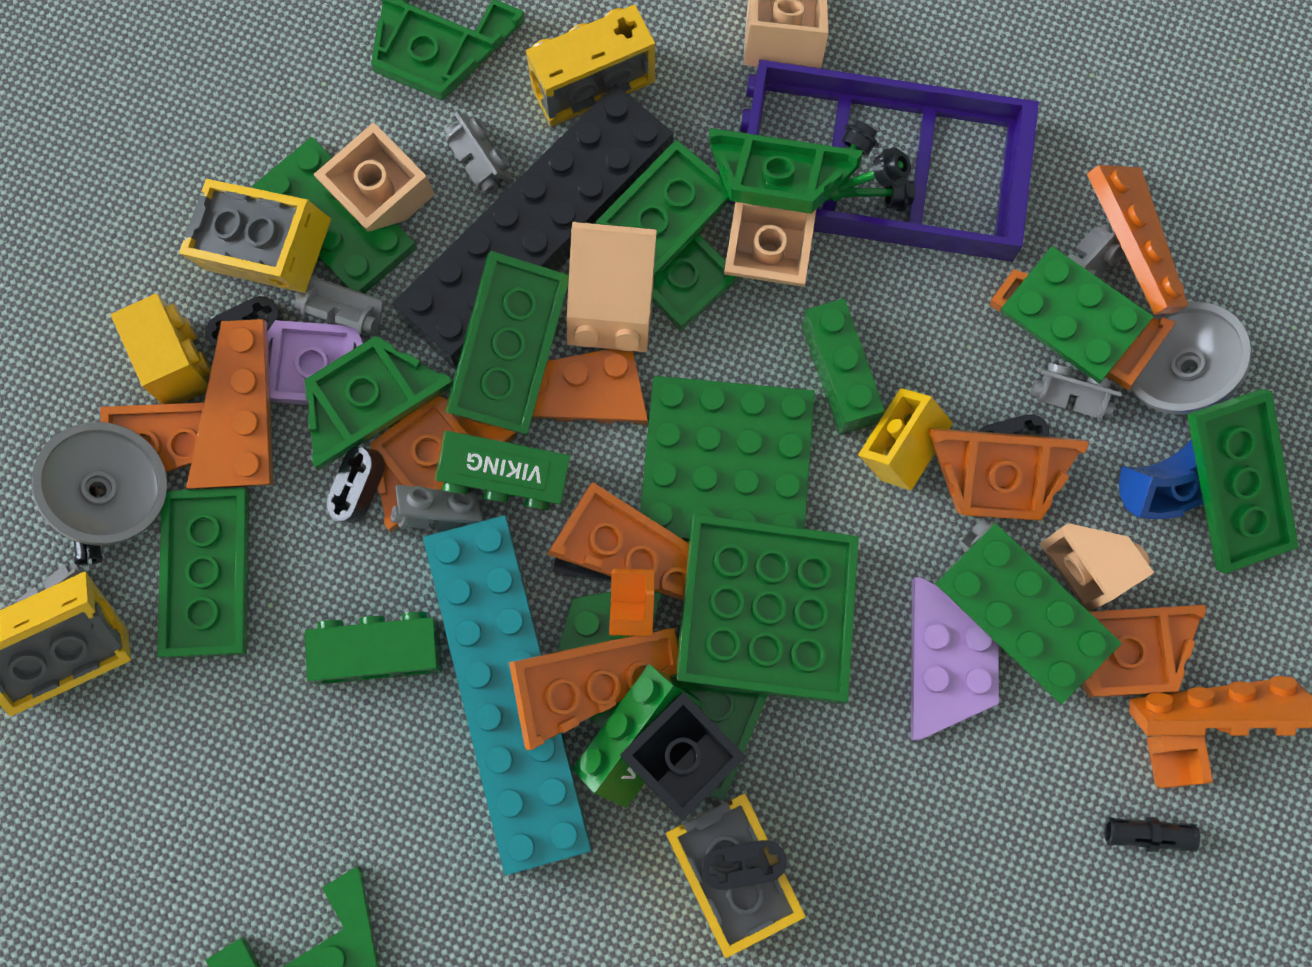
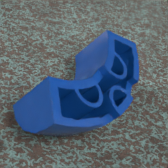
[1119,439,1204,519]

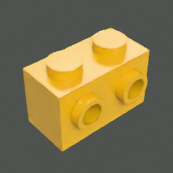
[858,388,953,491]

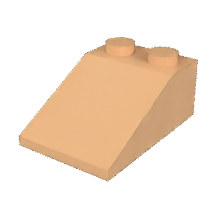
[744,0,829,69]
[567,222,657,352]

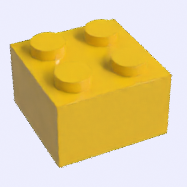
[110,293,211,404]

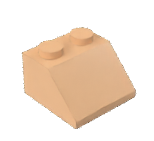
[314,122,435,232]
[724,202,816,287]
[1039,523,1154,611]

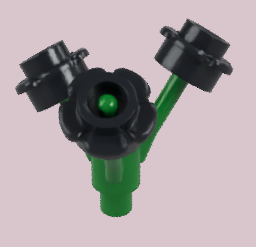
[822,121,915,212]

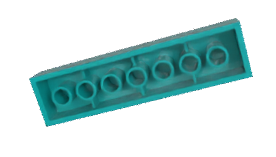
[423,515,593,876]

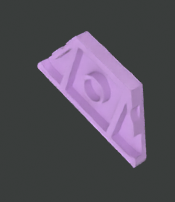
[267,320,363,405]
[911,577,999,741]

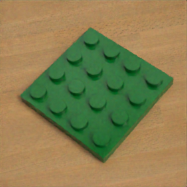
[640,375,815,541]
[675,514,859,705]

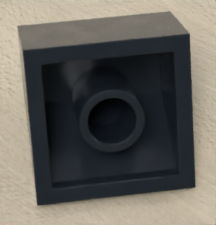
[620,692,746,821]

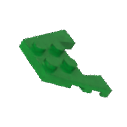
[371,0,525,101]
[205,866,380,967]

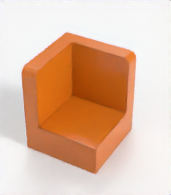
[609,568,655,636]
[1147,736,1213,788]

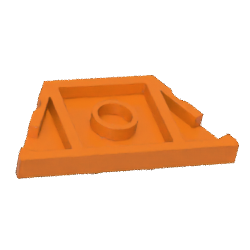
[370,396,517,533]
[929,428,1089,521]
[1081,605,1206,698]

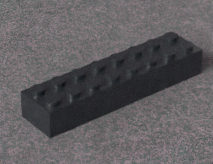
[392,84,674,370]

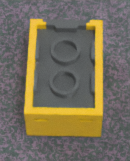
[526,4,655,127]
[179,179,331,293]
[0,571,131,717]
[665,793,806,959]

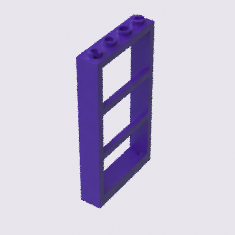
[728,59,1039,262]

